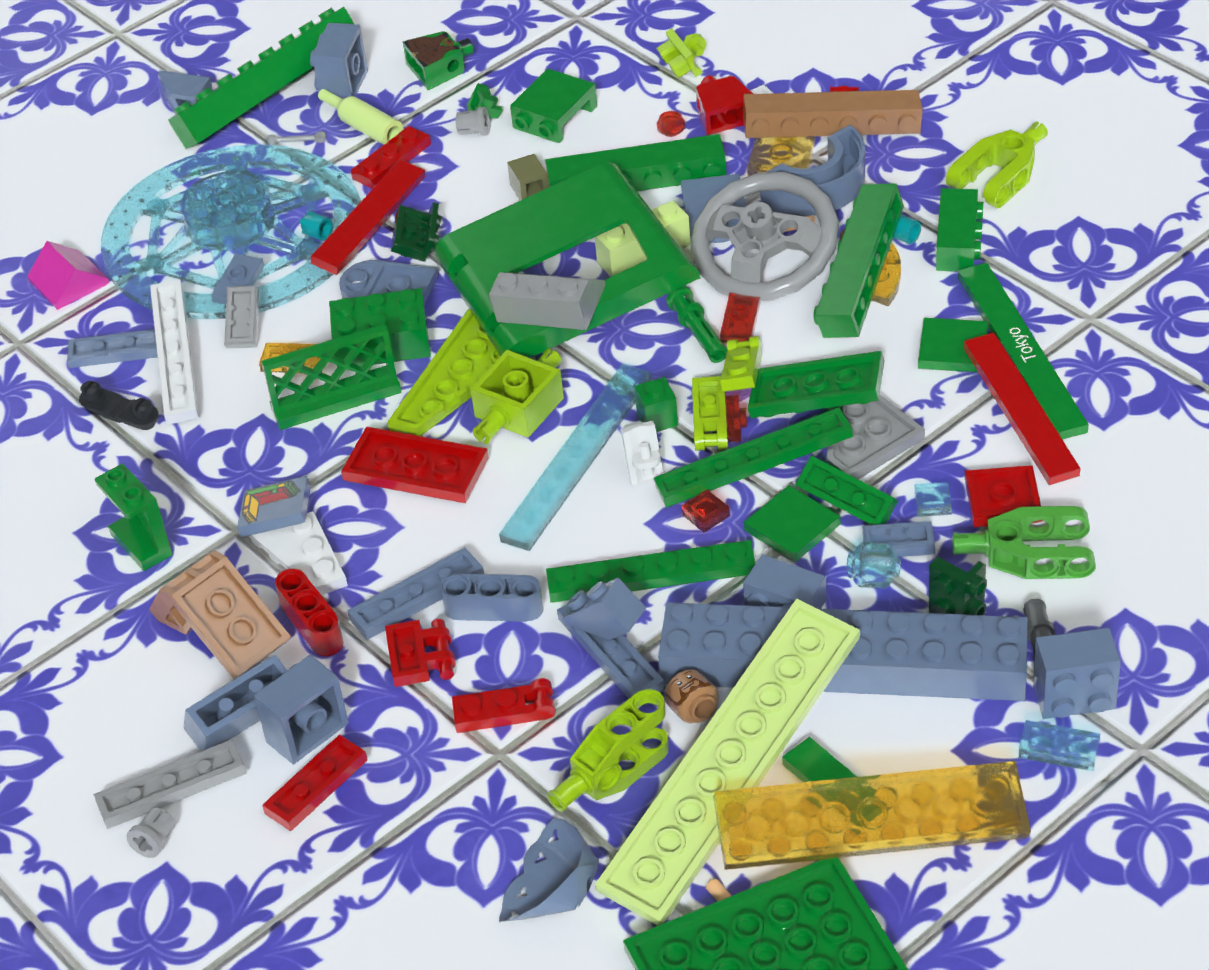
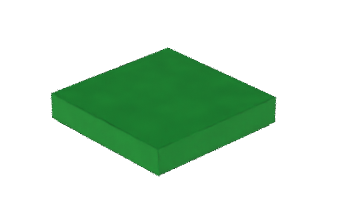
[918,318,988,372]
[744,485,841,563]

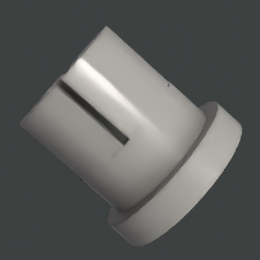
[455,107,490,136]
[126,807,175,858]

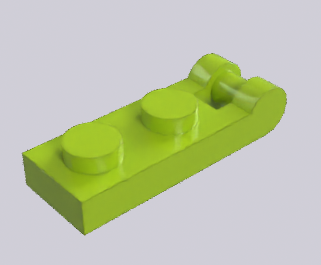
[720,336,762,392]
[692,376,728,451]

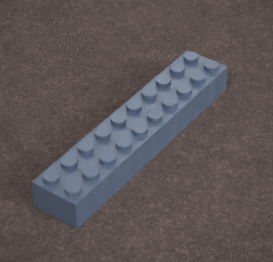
[658,602,1028,701]

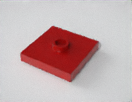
[964,465,1043,527]

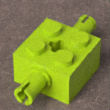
[470,349,564,444]

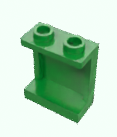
[510,68,597,143]
[94,463,172,571]

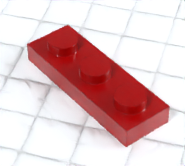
[350,126,431,189]
[262,734,368,832]

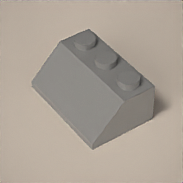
[489,272,606,330]

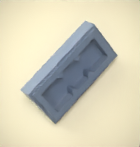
[211,254,264,305]
[862,521,935,559]

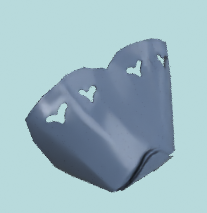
[499,818,599,922]

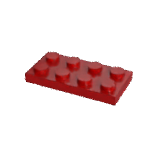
[341,426,489,504]

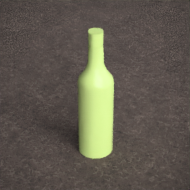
[318,89,404,145]

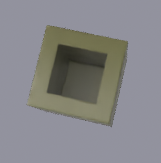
[507,153,549,200]

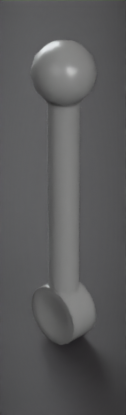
[267,131,327,146]

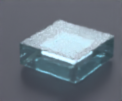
[914,482,952,517]

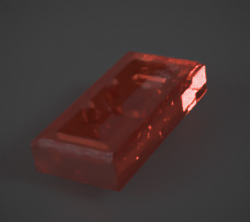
[720,293,761,343]

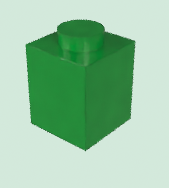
[634,377,678,432]

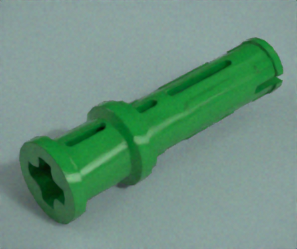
[666,286,728,363]

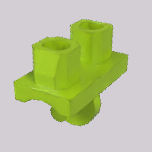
[657,28,706,79]

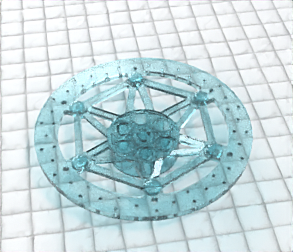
[101,145,361,319]

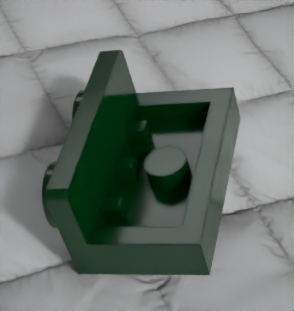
[391,202,442,262]
[928,557,987,615]

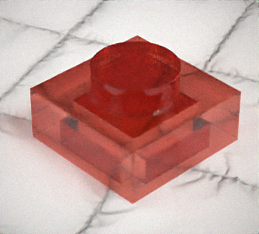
[725,395,747,442]
[681,489,730,533]

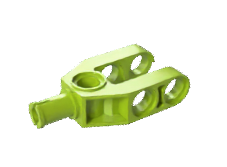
[946,121,1048,208]
[547,689,669,812]

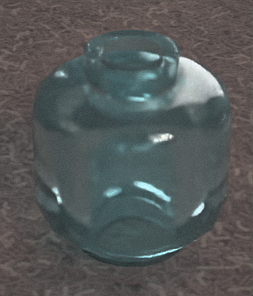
[846,542,901,589]

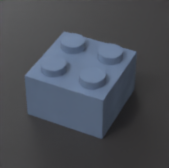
[310,23,368,102]
[1033,628,1121,719]
[254,655,349,765]

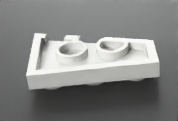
[250,511,348,595]

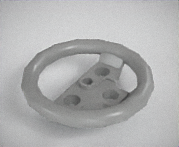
[691,172,839,301]

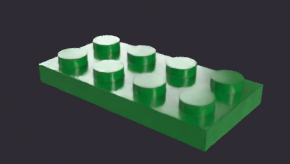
[747,351,885,418]

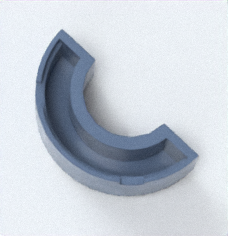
[760,125,865,216]

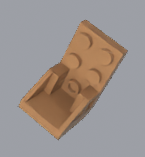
[149,550,291,680]

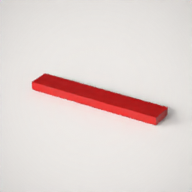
[310,159,425,275]
[964,332,1081,486]

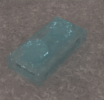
[1018,720,1101,772]

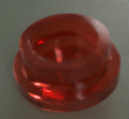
[656,111,685,137]

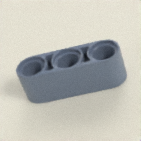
[440,574,544,622]

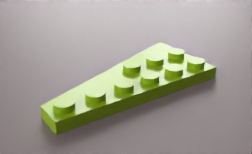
[387,308,500,436]

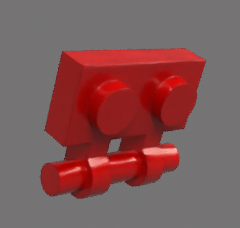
[385,619,456,687]

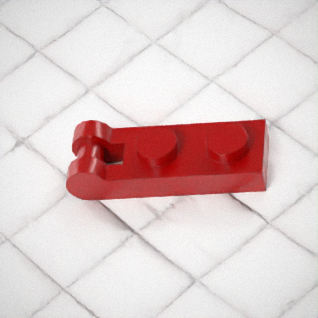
[452,678,556,733]

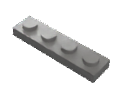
[93,739,247,829]

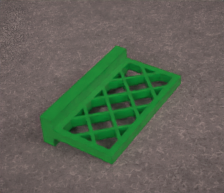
[261,324,402,430]

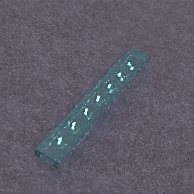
[499,364,651,552]

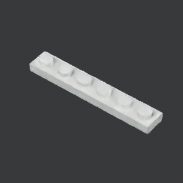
[150,279,199,425]

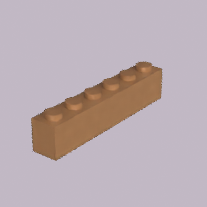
[743,90,923,138]

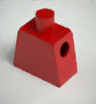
[696,75,753,136]

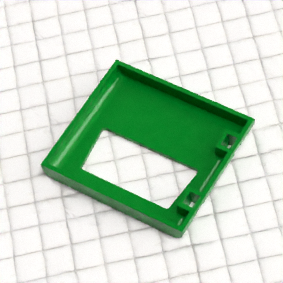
[435,162,700,358]

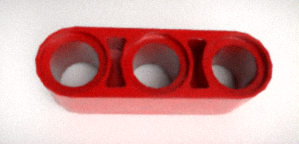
[275,569,344,657]

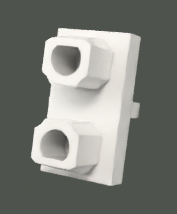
[620,421,664,486]

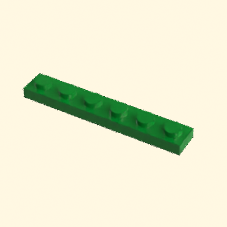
[653,407,854,508]
[546,540,756,603]

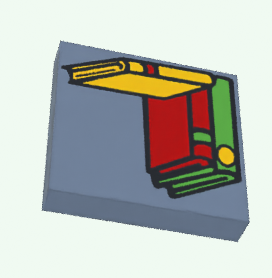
[237,476,311,537]

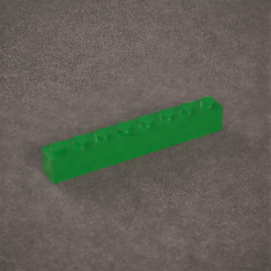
[168,7,354,149]

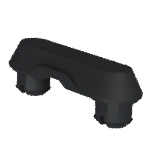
[79,381,159,430]

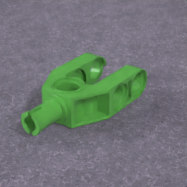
[952,506,1096,579]

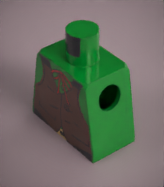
[402,31,474,90]

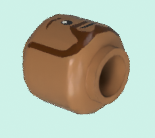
[664,669,719,724]

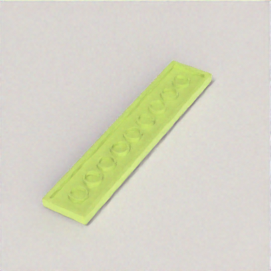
[595,599,860,926]

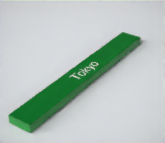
[958,263,1089,440]

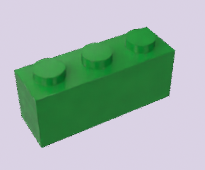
[936,188,984,272]

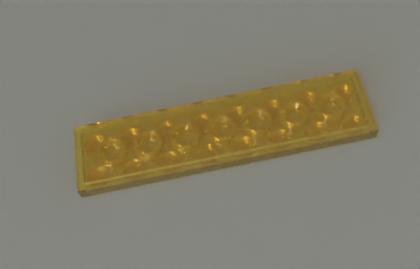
[713,761,1031,870]

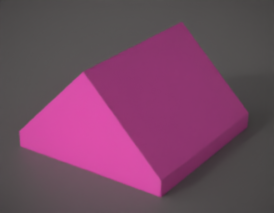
[27,241,109,310]

